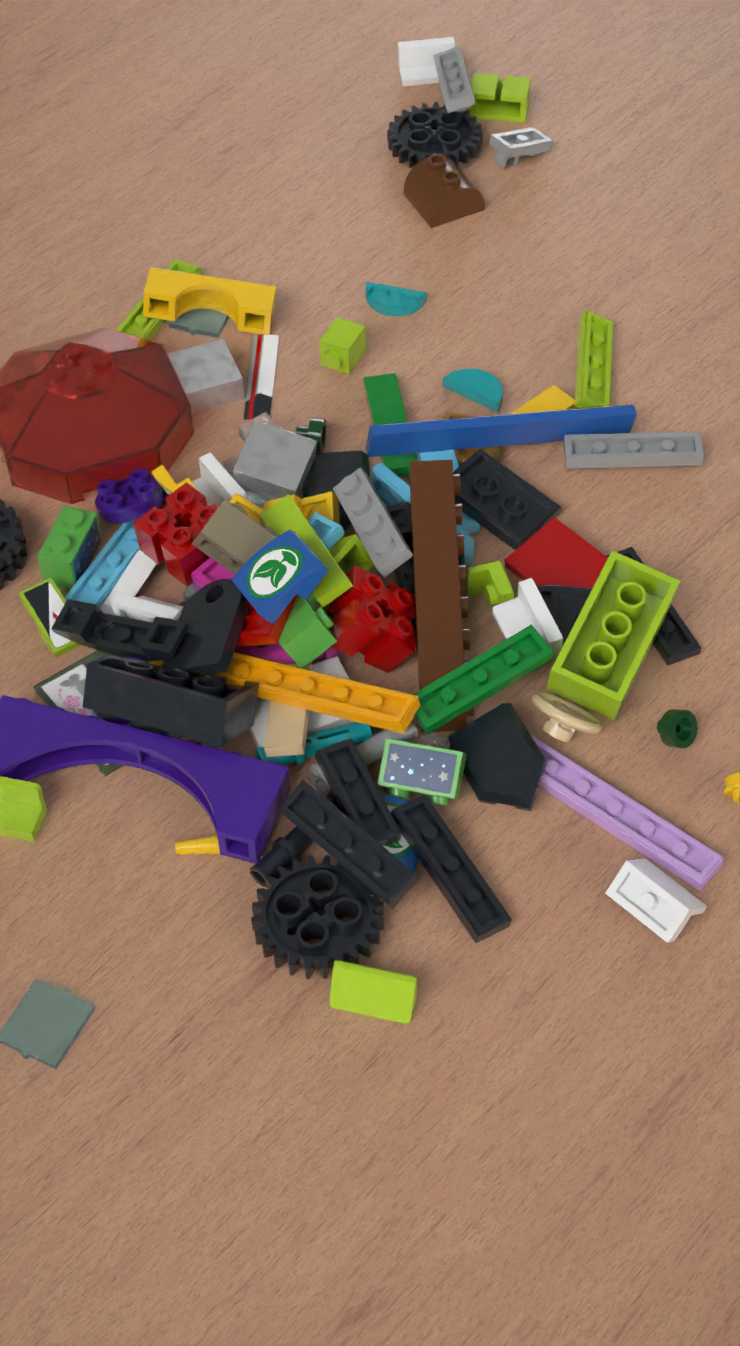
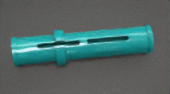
[256,722,372,766]

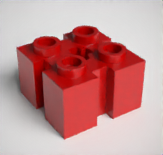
[133,482,219,587]
[329,565,415,673]

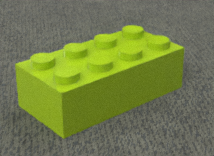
[546,550,680,721]

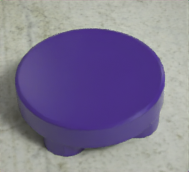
[95,469,165,522]

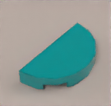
[365,282,427,316]
[443,369,503,412]

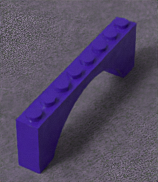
[0,695,291,864]

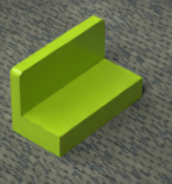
[0,776,47,842]

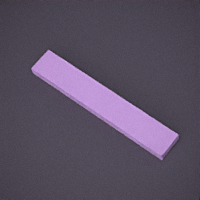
[531,735,724,891]

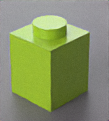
[319,317,367,374]

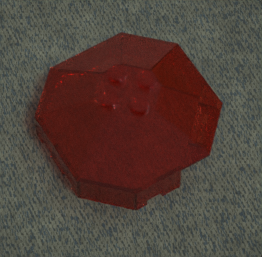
[0,327,194,505]

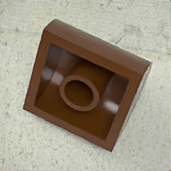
[404,154,485,228]

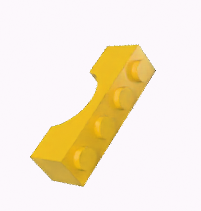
[143,267,276,335]

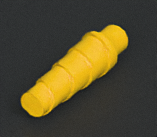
[175,834,220,855]

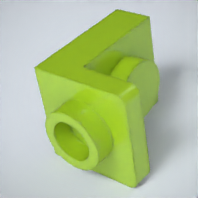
[466,560,514,606]

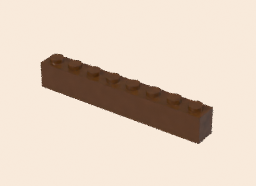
[410,460,474,732]

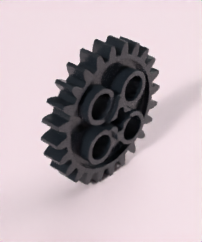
[387,102,482,168]
[251,855,384,979]

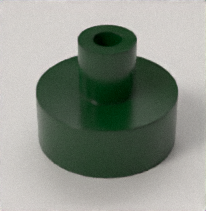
[296,417,327,452]
[657,709,698,748]

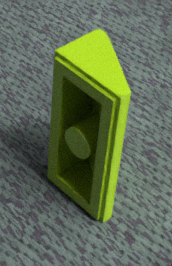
[330,960,417,1024]

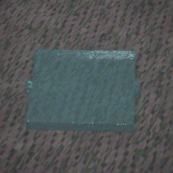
[169,309,229,338]
[0,979,95,1069]

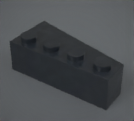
[82,655,259,748]

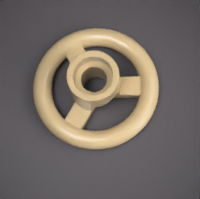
[532,692,602,742]

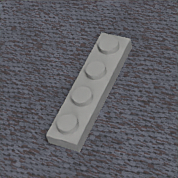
[433,46,476,113]
[563,432,704,469]
[333,468,414,578]

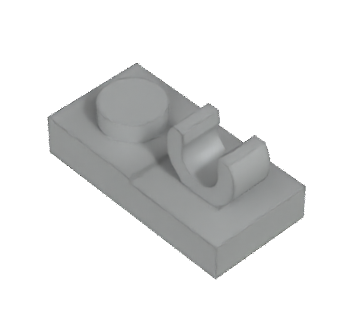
[489,127,553,168]

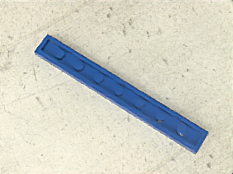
[366,405,637,457]

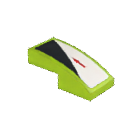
[18,578,81,658]

